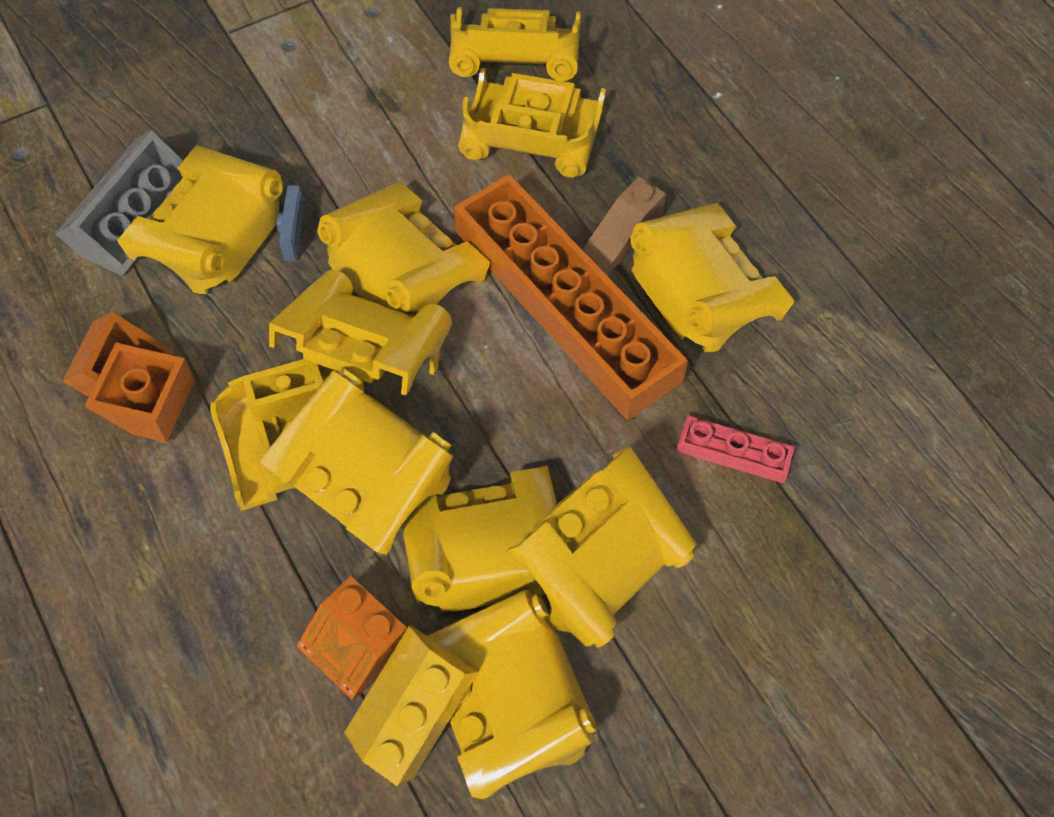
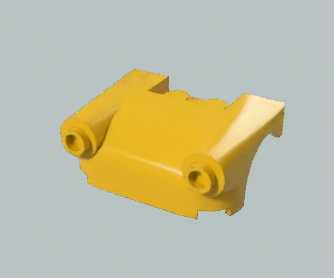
[449,7,581,81]
[458,68,606,178]
[117,145,283,294]
[318,181,490,316]
[630,202,795,352]
[269,269,452,396]
[210,359,365,511]
[259,368,454,555]
[506,446,697,648]
[402,466,557,612]
[428,590,598,799]

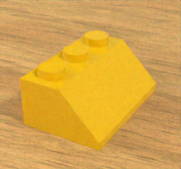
[344,626,479,786]

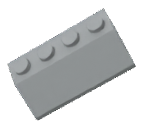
[55,130,183,275]

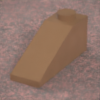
[582,177,666,276]

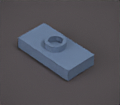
[277,185,305,261]

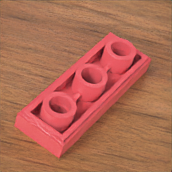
[676,415,795,484]

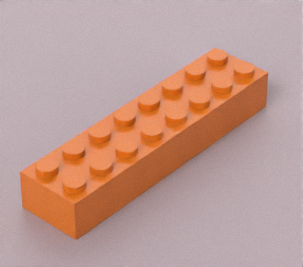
[454,174,688,421]

